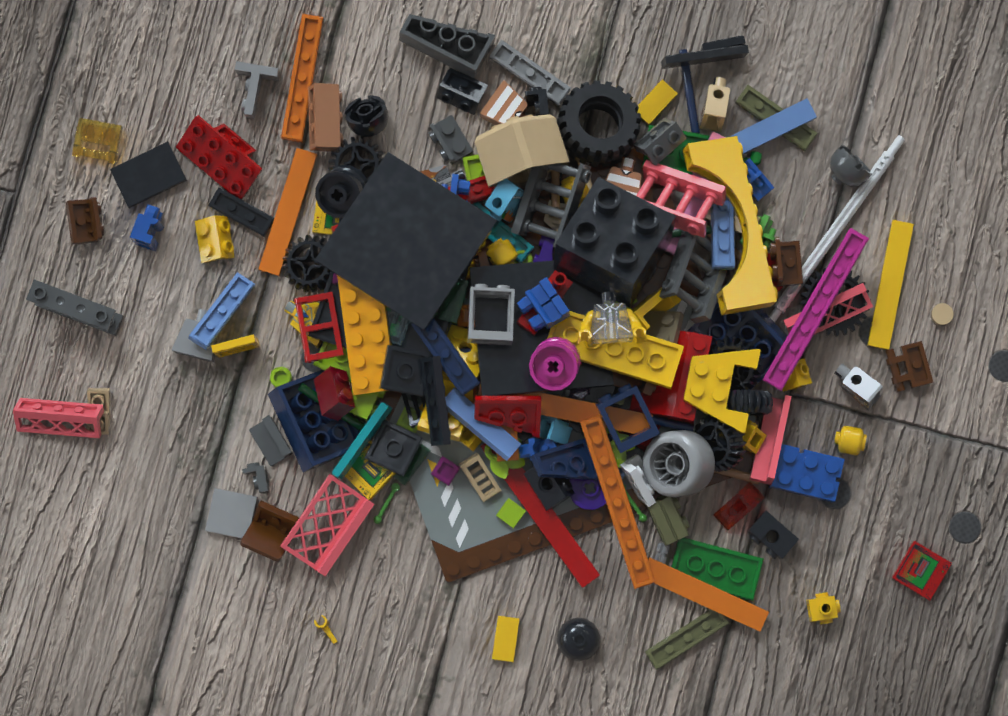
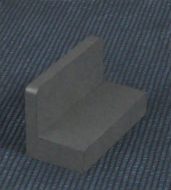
[249,415,293,466]

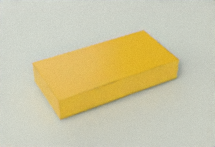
[637,79,678,126]
[492,616,519,662]

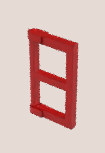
[294,292,344,363]

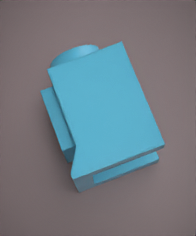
[540,415,572,445]

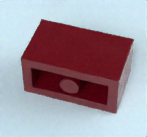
[314,366,355,421]

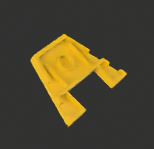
[683,349,761,434]

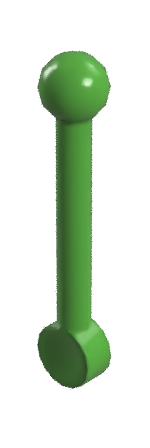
[373,483,400,524]
[624,484,647,522]

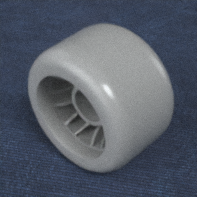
[643,430,715,497]

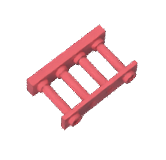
[636,160,726,238]

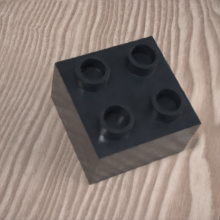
[553,177,676,308]

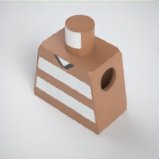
[480,80,528,125]
[606,158,641,196]

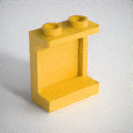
[615,287,682,330]

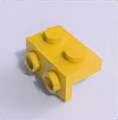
[195,215,234,263]

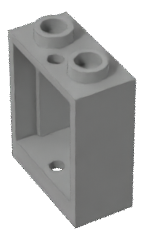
[467,284,515,345]

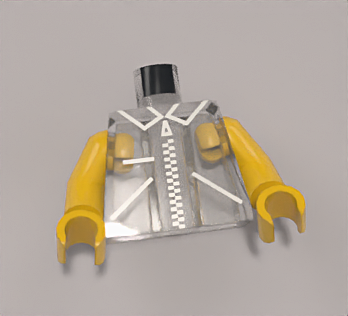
[578,292,647,346]

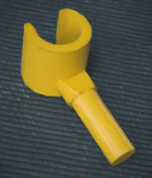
[314,615,337,644]

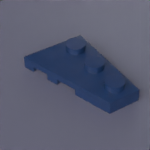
[530,438,598,480]

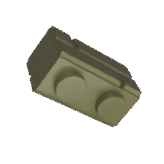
[646,495,690,546]

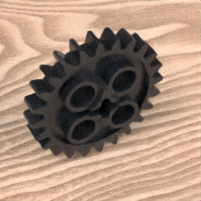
[799,268,871,337]

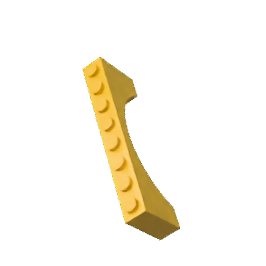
[683,136,778,315]

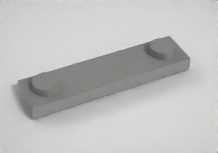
[489,40,571,106]

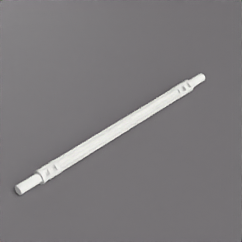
[769,135,905,322]

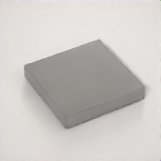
[205,488,258,538]

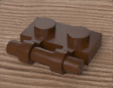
[886,341,933,392]

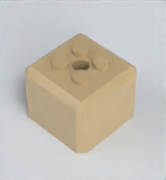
[475,114,569,188]

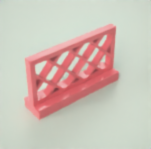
[280,474,374,576]

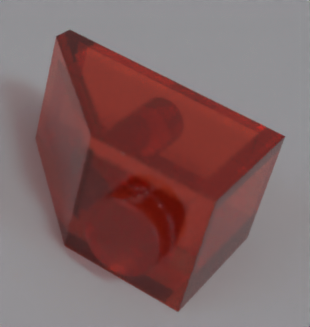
[713,482,765,531]

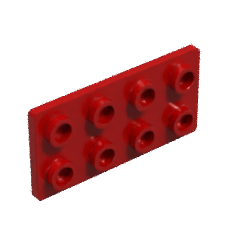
[176,115,262,200]

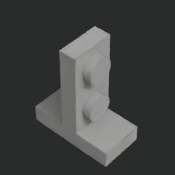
[235,61,280,120]

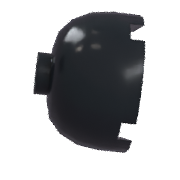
[345,95,389,137]
[557,617,601,661]

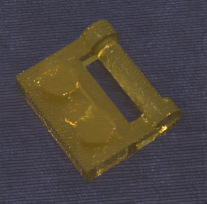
[72,118,123,164]

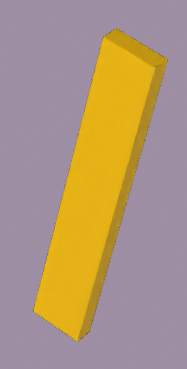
[867,220,914,350]

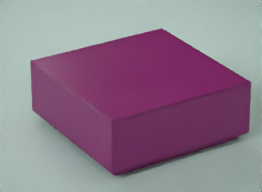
[431,456,461,486]

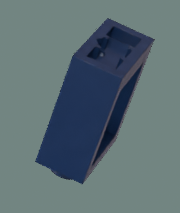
[595,384,660,453]

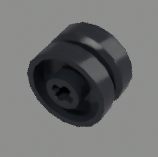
[315,165,368,218]

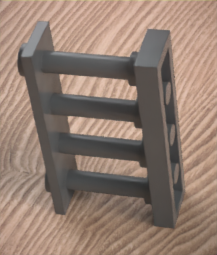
[511,163,591,247]
[659,230,735,324]
[26,279,124,336]

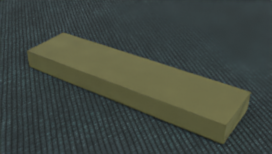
[735,85,818,152]
[644,609,730,670]

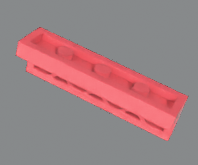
[783,283,873,335]
[749,395,792,485]
[13,398,104,439]

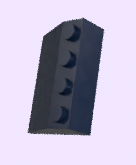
[687,302,787,390]
[268,370,360,473]

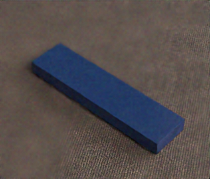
[411,318,481,396]

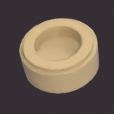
[931,303,954,325]

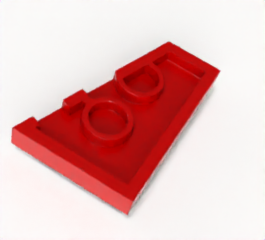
[474,396,542,438]

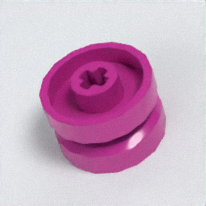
[529,337,581,391]

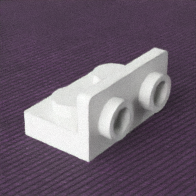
[620,454,656,507]

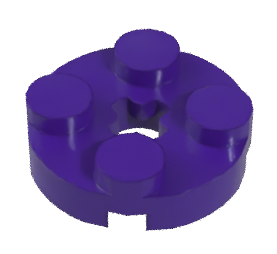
[570,479,606,510]

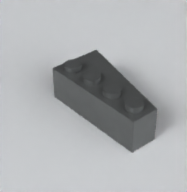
[399,14,495,79]

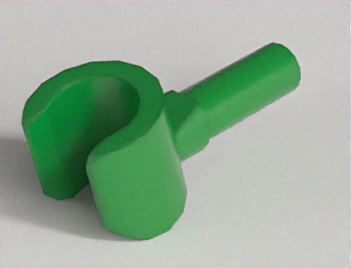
[743,151,762,166]

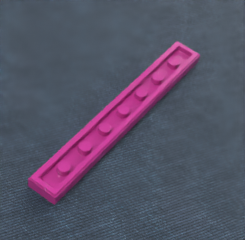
[763,228,869,391]

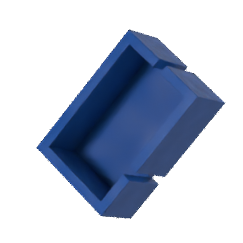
[769,444,845,503]

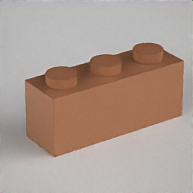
[308,83,343,152]

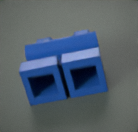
[130,204,164,252]
[517,277,570,331]

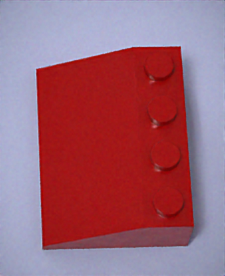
[629,331,712,424]

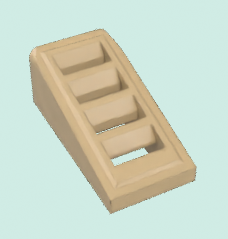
[459,453,502,502]

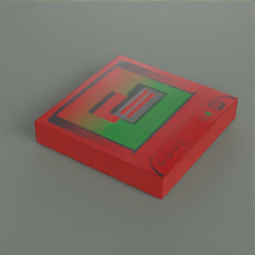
[892,541,952,601]

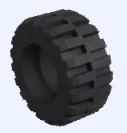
[557,80,641,167]

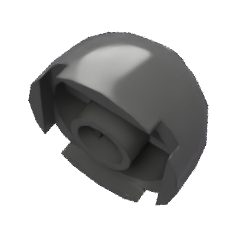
[830,144,872,187]

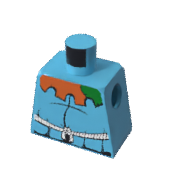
[485,179,524,229]

